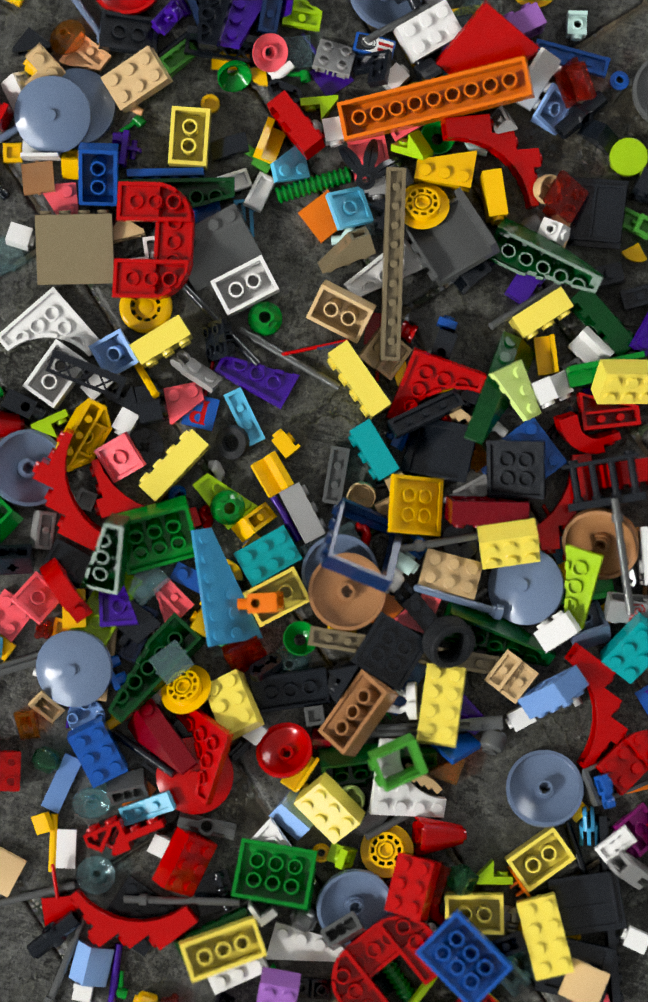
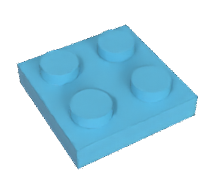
[325,186,374,231]

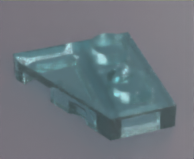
[129,567,170,607]

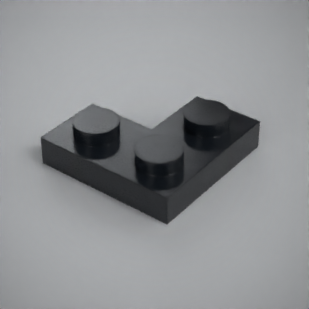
[353,49,392,88]

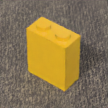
[479,168,509,225]

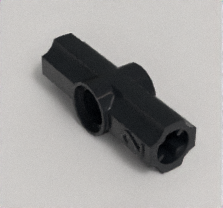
[554,90,608,140]
[27,910,82,959]

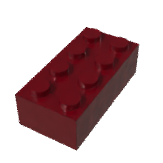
[445,495,529,528]

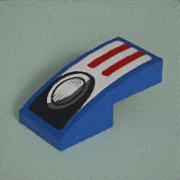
[352,32,396,58]

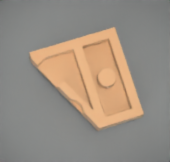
[59,32,112,72]

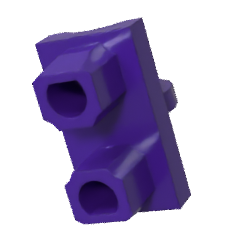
[151,0,186,36]
[112,130,142,168]

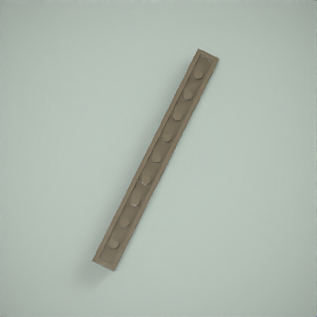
[380,167,406,361]
[307,626,500,674]

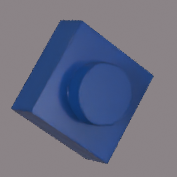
[436,315,458,332]

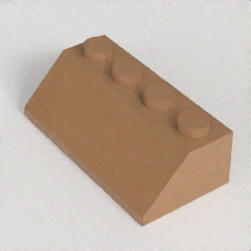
[318,669,398,757]

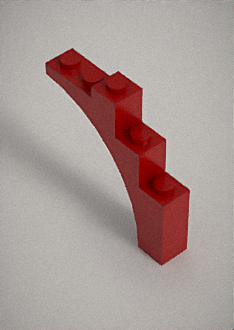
[441,114,543,209]
[32,427,102,551]
[536,454,593,554]
[89,459,203,528]
[564,642,628,769]
[71,888,199,950]

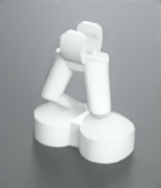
[387,682,419,720]

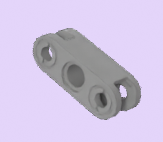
[607,849,648,890]

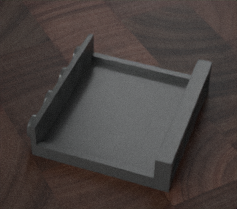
[404,187,500,287]

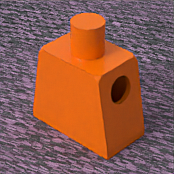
[237,591,284,614]

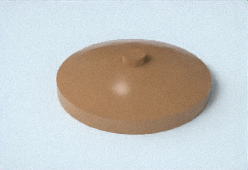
[562,508,640,580]
[308,553,386,631]

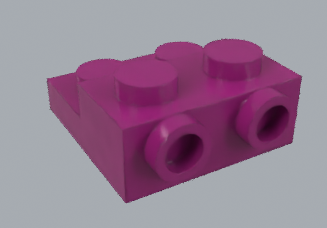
[611,802,648,858]

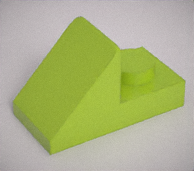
[300,95,338,123]
[391,129,433,160]
[31,409,71,438]
[326,843,358,870]
[473,859,513,885]

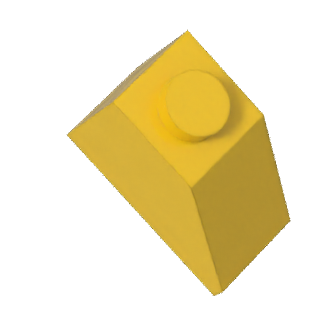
[231,502,277,543]

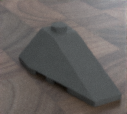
[582,763,648,807]

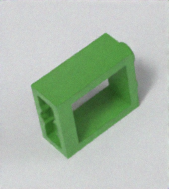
[367,733,428,792]

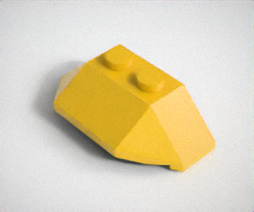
[55,398,112,472]

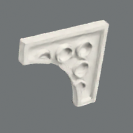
[0,287,100,357]
[368,738,447,818]

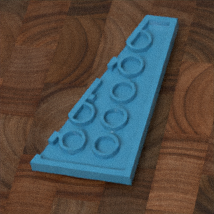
[191,528,263,647]

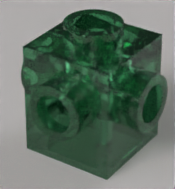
[444,864,480,896]

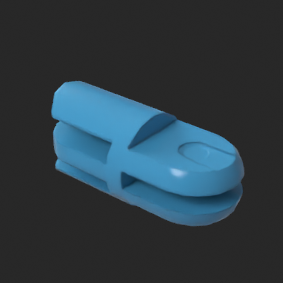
[579,806,599,846]

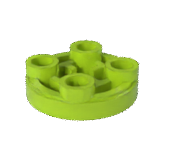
[609,138,648,177]

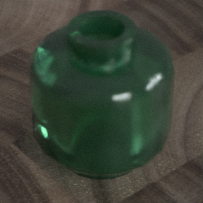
[31,746,62,774]

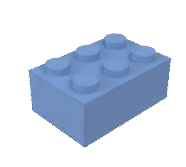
[518,665,589,719]

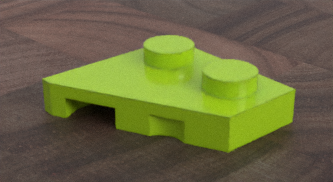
[282,0,323,32]

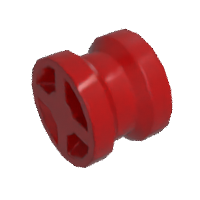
[401,320,418,343]

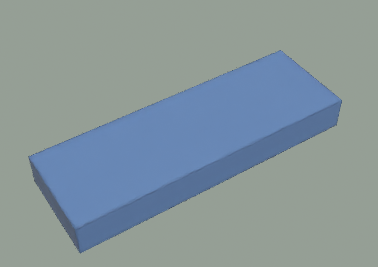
[41,753,81,813]

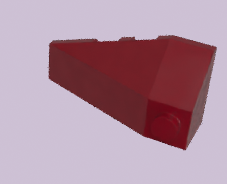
[127,698,198,775]

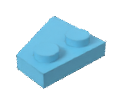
[270,146,310,183]

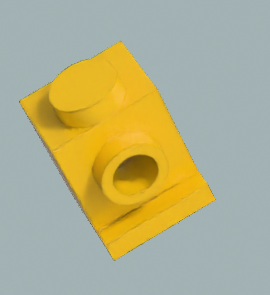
[271,429,301,459]

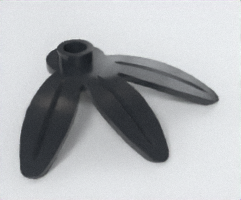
[338,139,404,190]

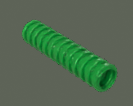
[275,166,352,204]
[382,959,415,1002]

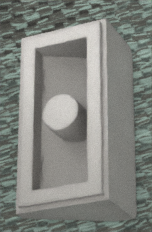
[490,106,518,134]
[29,510,57,550]

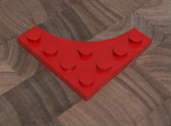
[387,347,487,418]
[176,699,234,805]

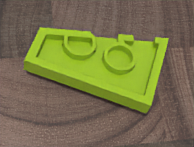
[192,473,257,530]

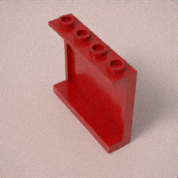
[436,0,539,74]

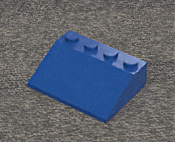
[415,908,513,1002]

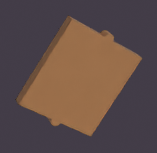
[21,160,56,196]

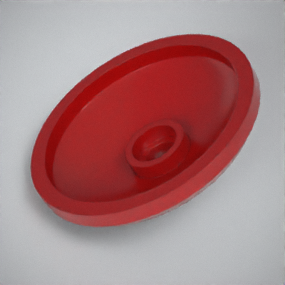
[256,722,313,778]

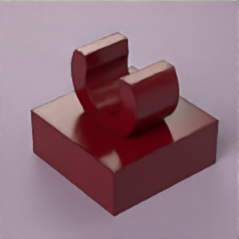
[312,728,331,750]

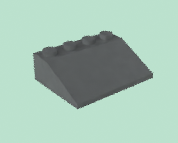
[189,203,264,292]

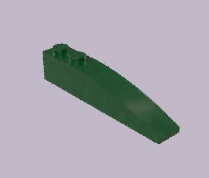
[119,177,235,208]
[488,218,604,293]
[464,331,535,445]
[442,602,556,667]
[108,612,206,724]
[319,744,437,787]

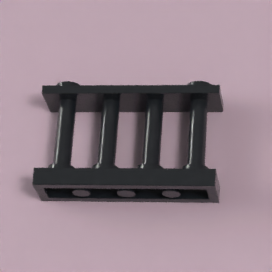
[561,450,648,512]

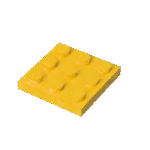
[387,474,444,537]

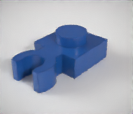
[593,774,616,809]

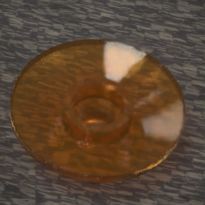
[50,20,85,55]

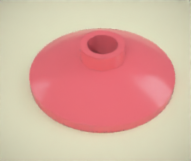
[252,33,288,72]

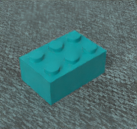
[348,419,400,482]
[233,525,303,587]
[600,612,648,684]

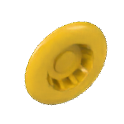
[405,183,450,230]
[119,296,173,333]
[161,665,211,714]
[360,825,414,878]

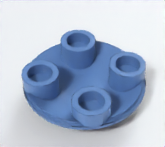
[67,701,106,729]

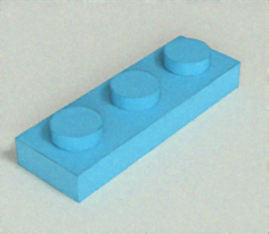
[223,387,266,447]
[118,790,177,826]

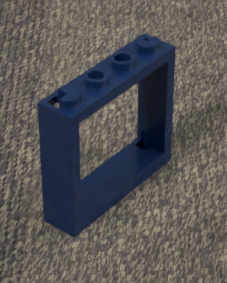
[320,497,403,593]

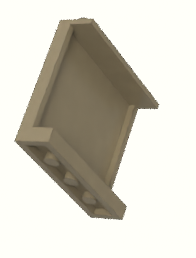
[35,210,114,285]

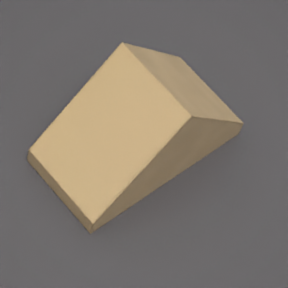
[113,221,146,244]
[28,690,65,723]

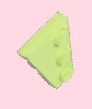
[489,360,542,421]

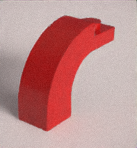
[553,411,621,454]
[39,557,93,624]

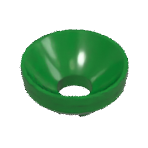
[217,60,252,92]
[421,121,455,155]
[248,301,283,336]
[210,490,245,525]
[283,621,316,656]

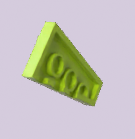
[564,544,604,629]

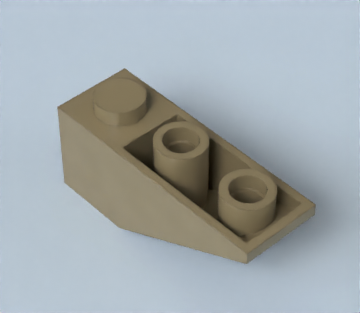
[318,226,376,274]

